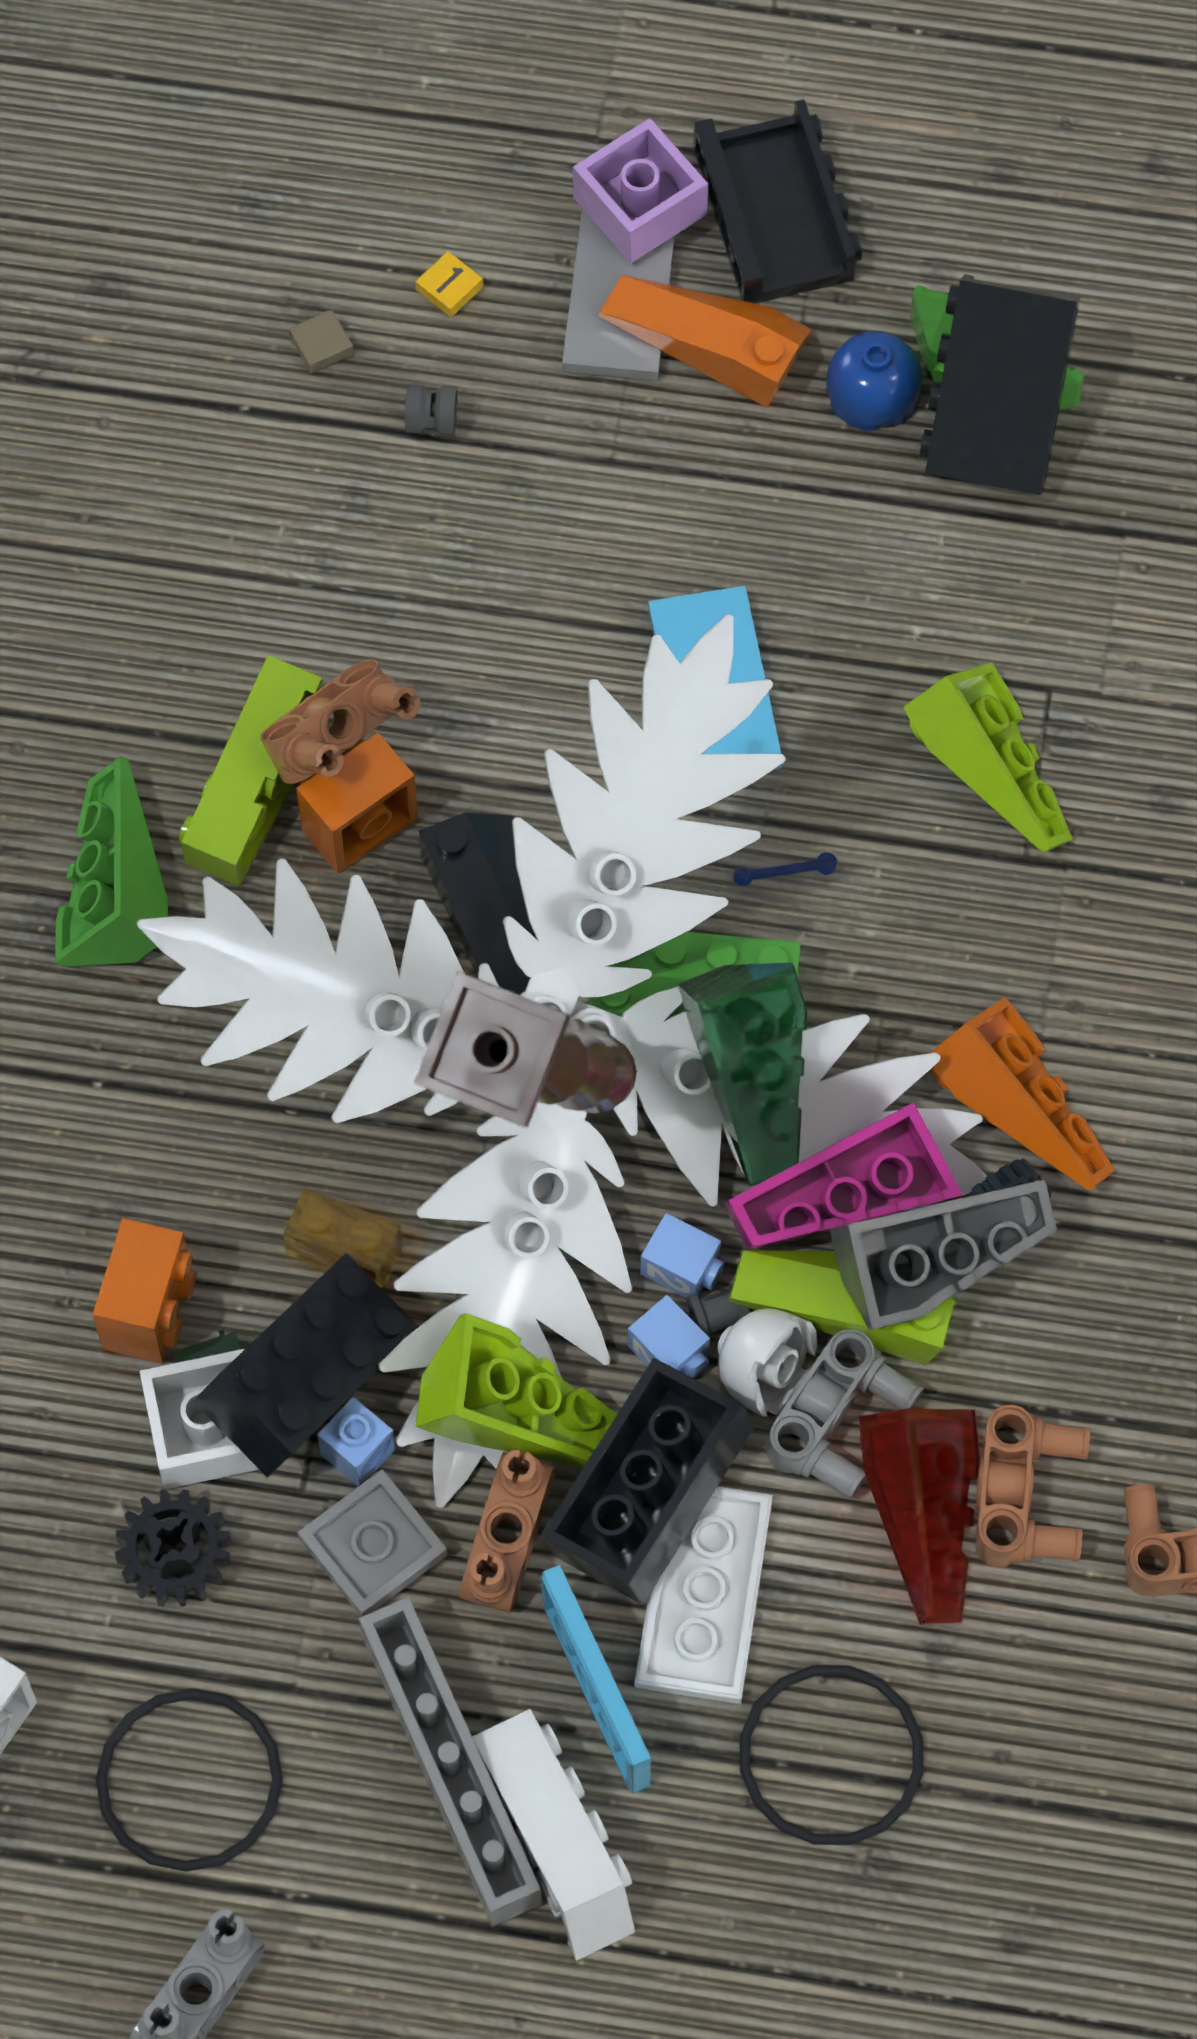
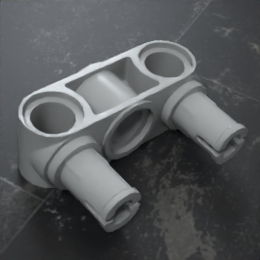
[767,1329,924,1500]
[129,1909,265,2039]

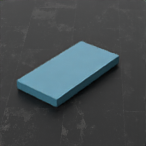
[648,586,783,770]
[541,1564,651,1794]

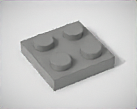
[297,1469,448,1617]

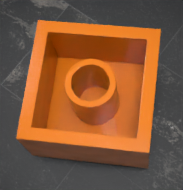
[296,732,418,874]
[92,1218,197,1364]

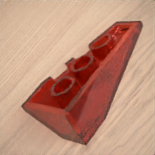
[859,1408,980,1625]

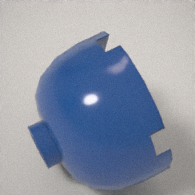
[826,331,922,431]

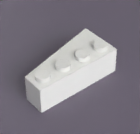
[472,1709,635,1961]

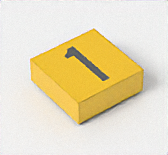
[415,251,483,318]

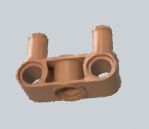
[260,660,421,784]
[975,1405,1090,1568]
[459,1450,556,1613]
[1123,1484,1197,1597]

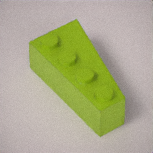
[179,655,323,886]

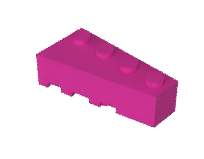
[724,1102,963,1250]

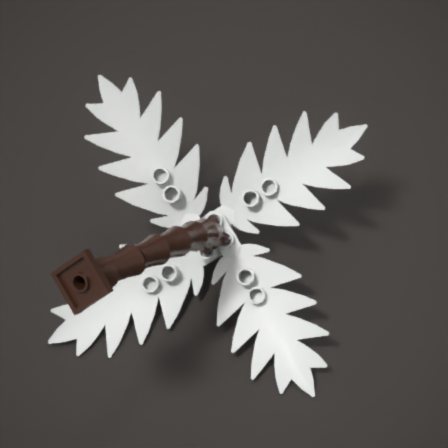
[137,614,987,1508]

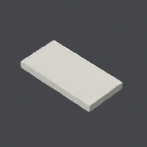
[634,1486,773,1704]

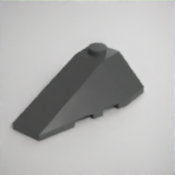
[830,1179,1057,1330]

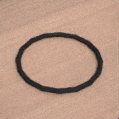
[740,1665,923,1845]
[96,1688,283,1872]

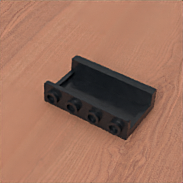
[693,99,862,303]
[919,274,1081,495]

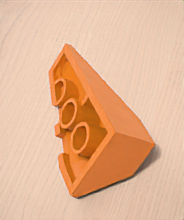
[598,275,812,408]
[930,997,1115,1191]

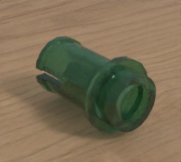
[174,1330,242,1363]

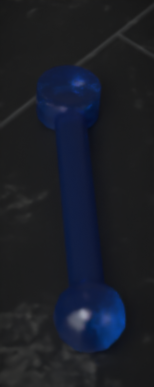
[733,852,837,886]

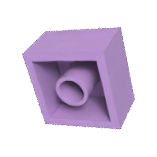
[573,118,708,264]

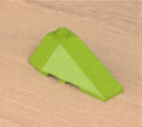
[903,662,1073,853]
[728,1250,955,1366]
[415,1313,617,1468]

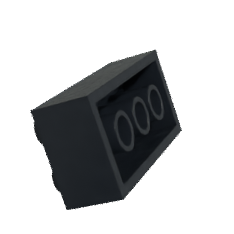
[193,1252,419,1478]
[540,1357,755,1605]

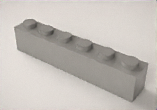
[359,1597,542,1927]

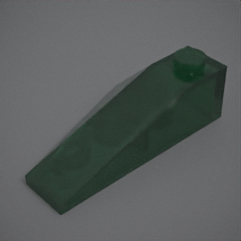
[678,963,807,1187]

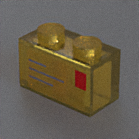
[283,1188,403,1290]

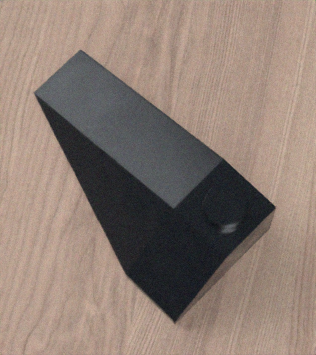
[419,812,537,995]

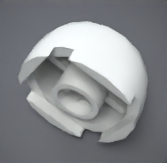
[717,1308,817,1417]

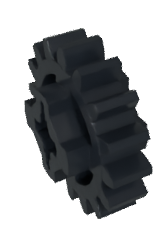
[115,1489,232,1607]

